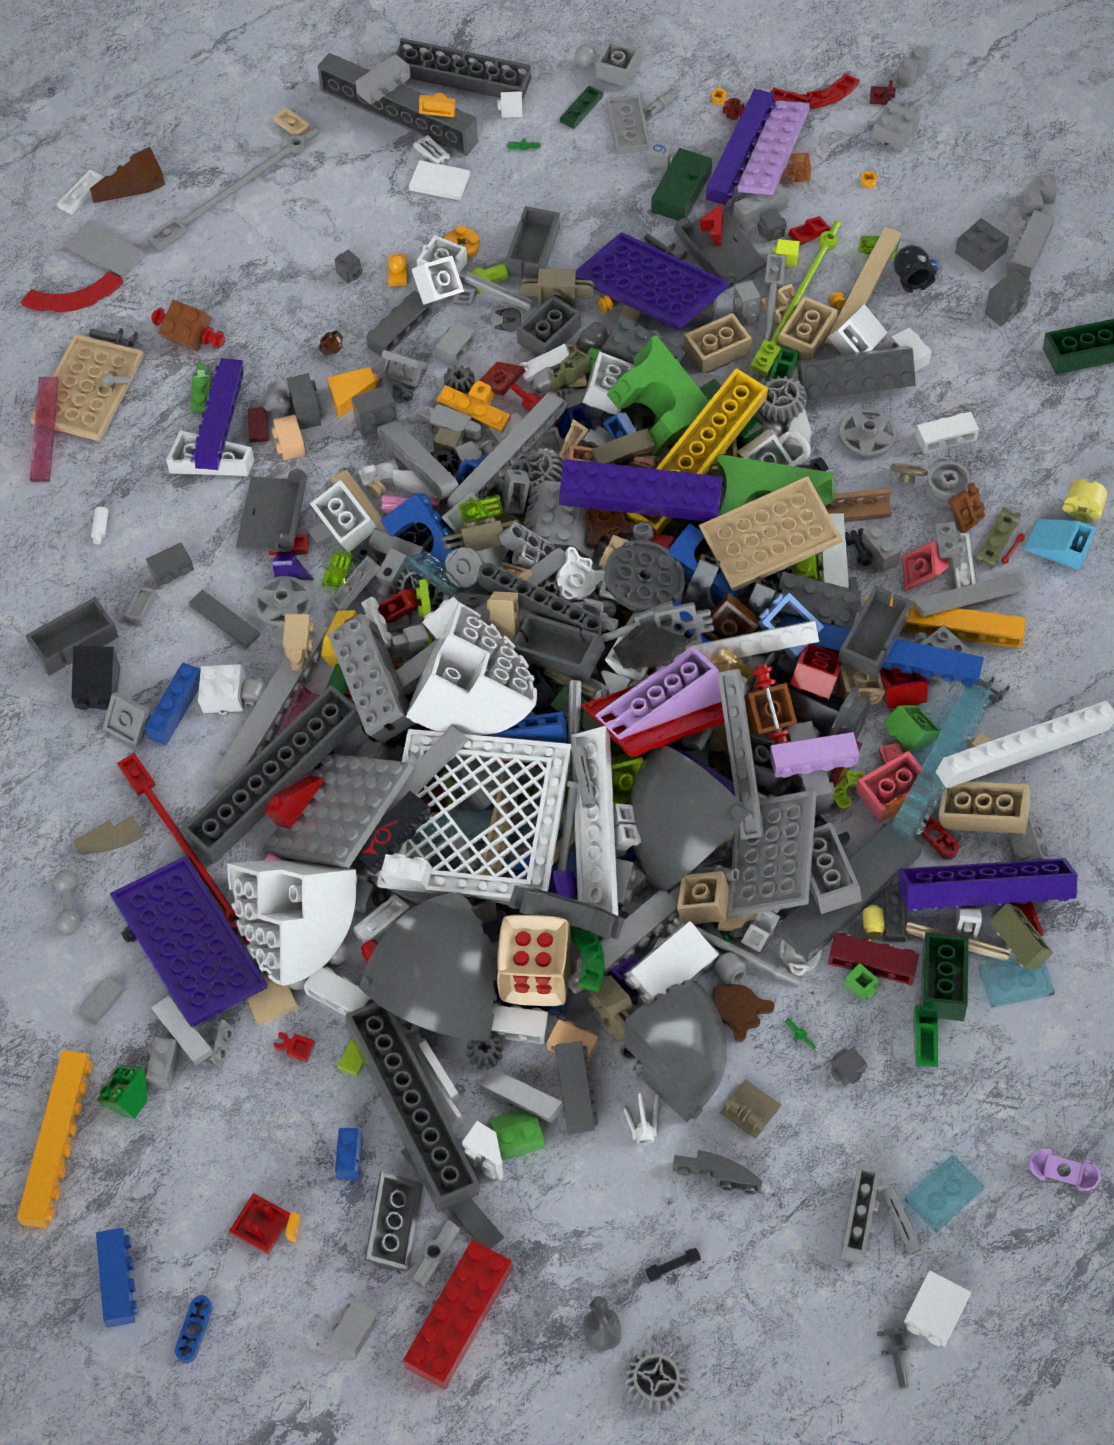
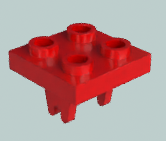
[229,1193,290,1255]

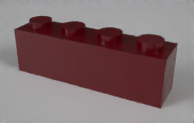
[828,933,919,985]

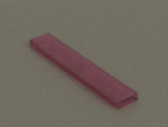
[30,376,59,482]

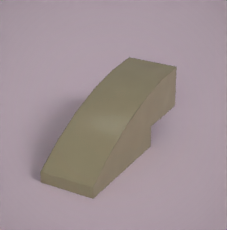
[590,429,655,464]
[73,816,143,853]

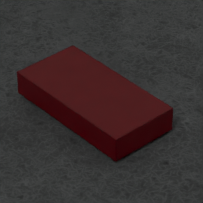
[248,407,269,443]

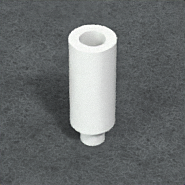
[91,507,109,544]

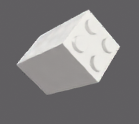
[623,921,718,1006]

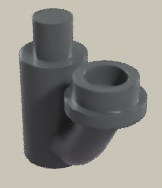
[379,376,413,402]
[700,922,744,952]

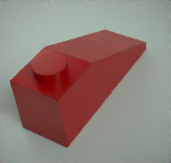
[264,776,325,829]

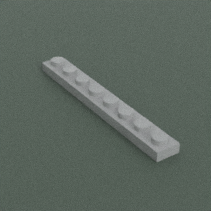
[718,669,764,840]

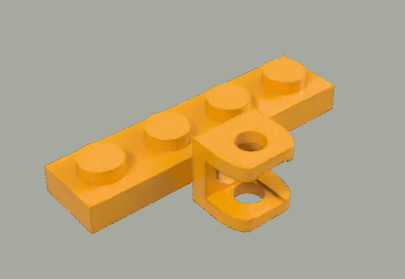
[436,381,511,433]

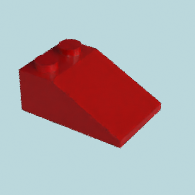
[879,668,928,709]

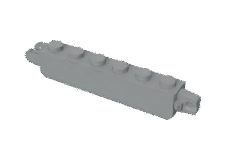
[567,887,680,994]

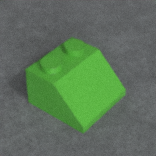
[883,705,943,752]
[489,1109,544,1161]

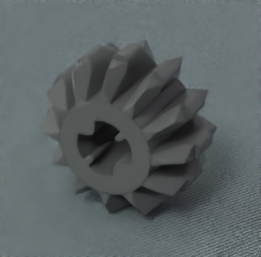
[444,365,475,394]
[466,1033,503,1070]

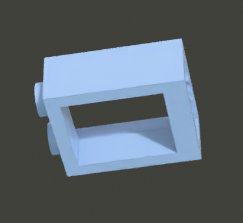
[759,593,824,658]

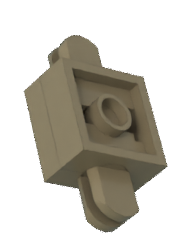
[520,268,594,309]
[441,517,519,551]
[588,976,634,1042]

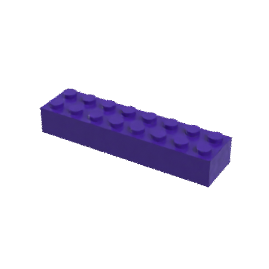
[559,459,722,522]
[898,858,1078,911]

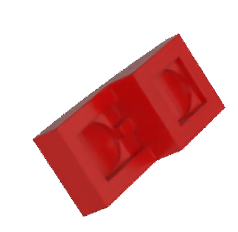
[788,216,830,246]

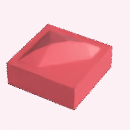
[879,742,903,765]

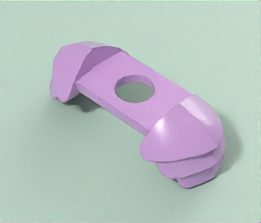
[1028,1148,1101,1191]

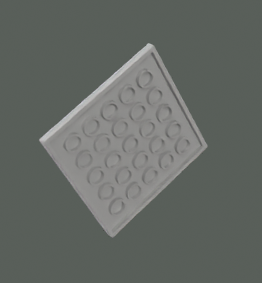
[262,754,414,868]

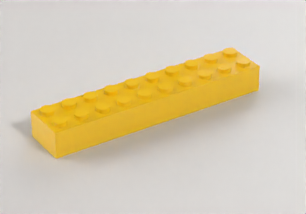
[624,368,768,534]

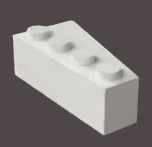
[166,430,254,476]

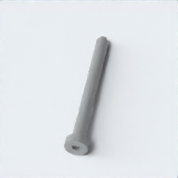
[557,781,578,871]

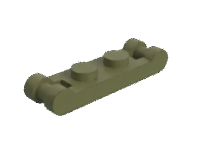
[975,507,1021,568]

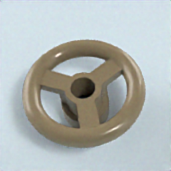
[890,463,928,484]

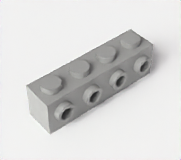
[840,1164,883,1264]

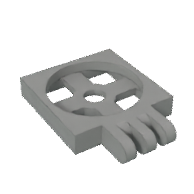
[654,602,714,651]

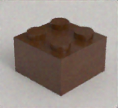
[705,593,760,641]

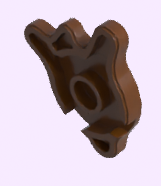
[585,508,634,547]
[712,984,775,1042]

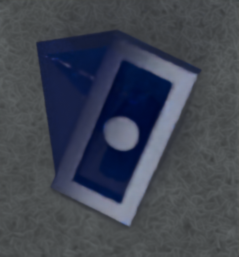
[554,402,594,439]

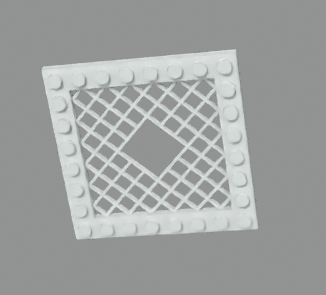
[377,729,573,901]

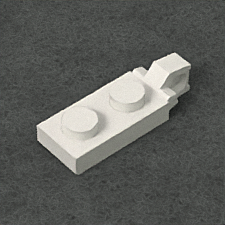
[361,597,393,652]

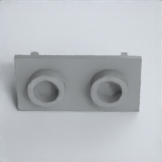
[203,1019,234,1069]

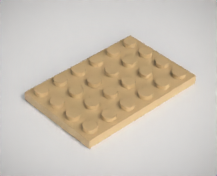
[30,334,144,442]
[699,476,843,592]

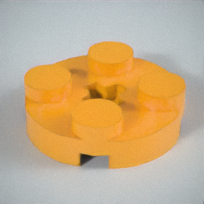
[444,225,480,259]

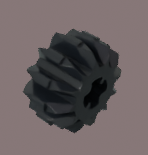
[430,447,459,476]

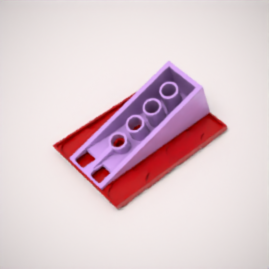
[581,646,725,757]

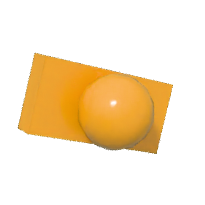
[419,92,455,117]
[388,254,407,287]

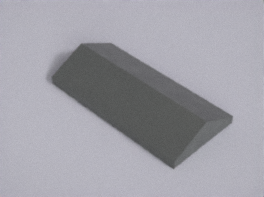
[364,1172,423,1271]

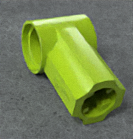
[470,263,508,292]

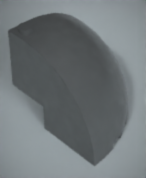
[628,746,750,892]
[359,893,497,1041]
[624,980,727,1122]

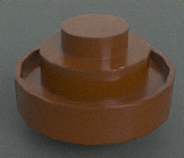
[319,330,343,355]

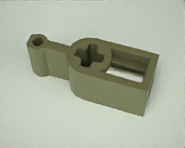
[551,349,590,393]

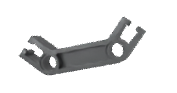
[508,886,625,939]

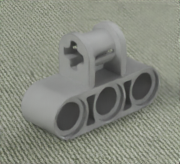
[499,523,556,569]

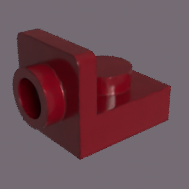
[870,80,896,105]

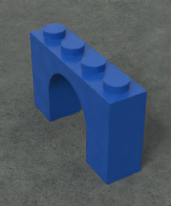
[380,493,461,581]
[669,524,742,602]

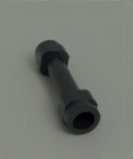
[645,1247,701,1282]

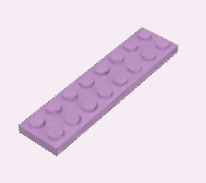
[738,101,810,195]

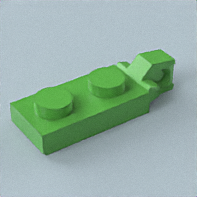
[190,364,212,411]

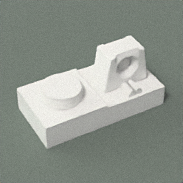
[358,459,399,489]

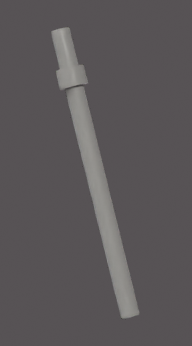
[684,921,802,986]

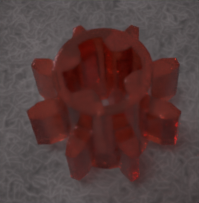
[722,98,744,120]

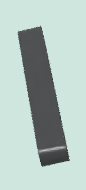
[479,563,602,637]

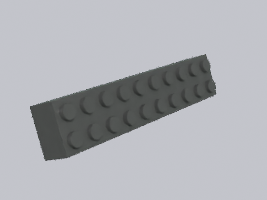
[317,53,478,156]
[182,685,362,863]
[346,1002,480,1213]

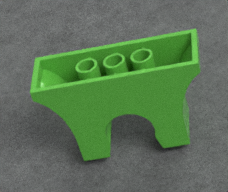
[606,335,709,454]
[717,454,835,516]

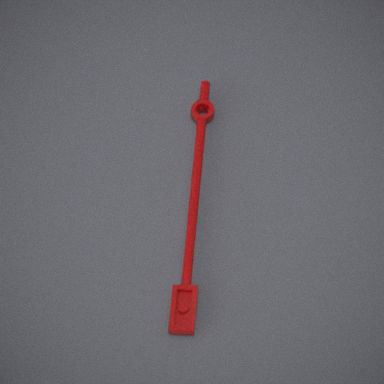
[117,753,250,944]

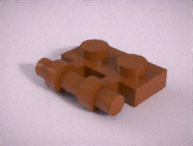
[948,483,985,533]

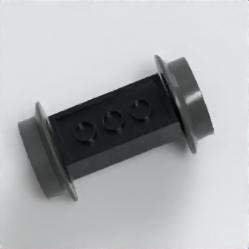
[742,650,871,740]

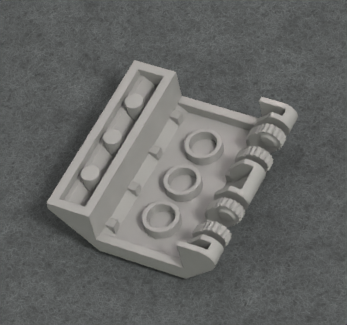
[523,481,595,562]

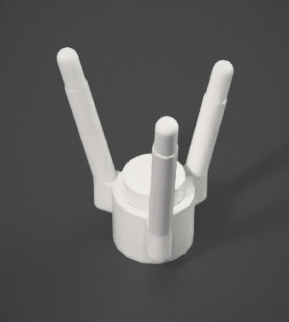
[624,1093,659,1144]

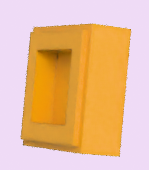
[285,1212,301,1242]

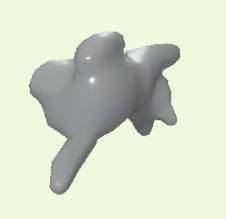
[263,376,291,415]

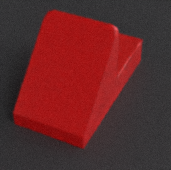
[700,205,723,246]

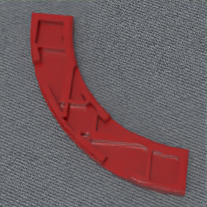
[770,73,860,109]
[21,272,124,312]

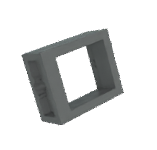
[502,767,545,824]

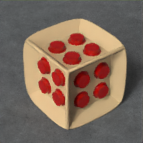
[497,915,571,1006]

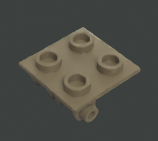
[720,1080,781,1139]

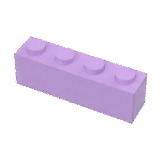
[770,732,859,778]

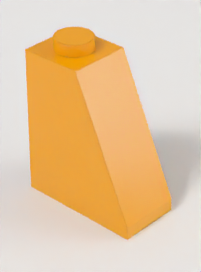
[327,367,379,418]

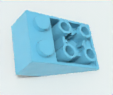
[1024,519,1097,571]

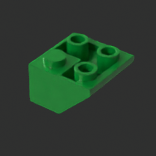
[96,1065,148,1119]

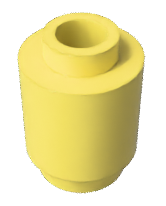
[862,905,885,938]

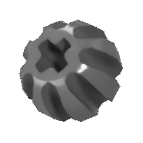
[765,777,796,796]

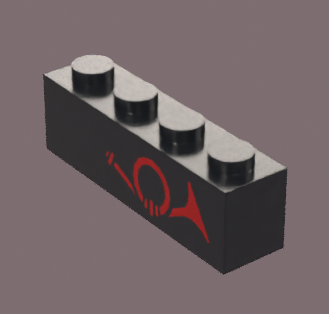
[356,791,432,875]

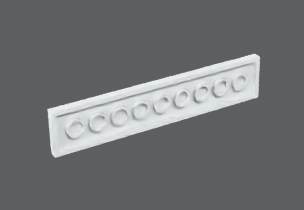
[571,726,618,939]

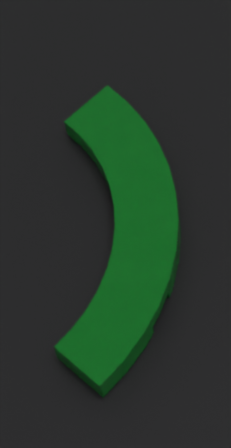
[570,925,605,992]

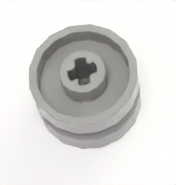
[925,461,971,511]

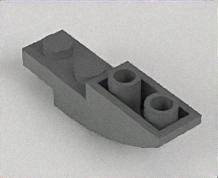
[673,1150,762,1195]

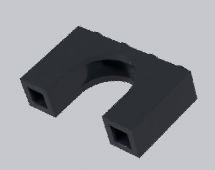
[682,554,776,633]

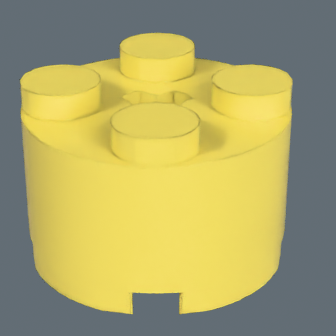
[1062,479,1107,523]

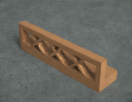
[825,488,892,522]

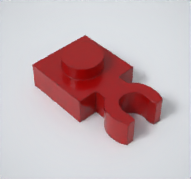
[273,1032,315,1063]

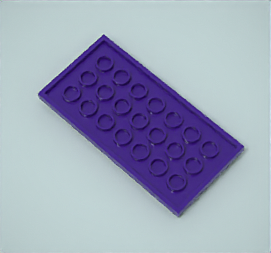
[576,232,729,330]
[110,856,267,1027]

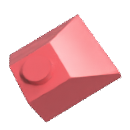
[902,541,949,591]

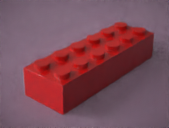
[403,1240,513,1390]

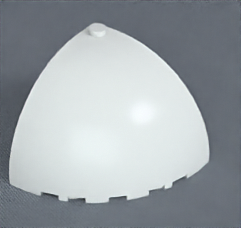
[406,602,537,736]
[227,861,357,986]

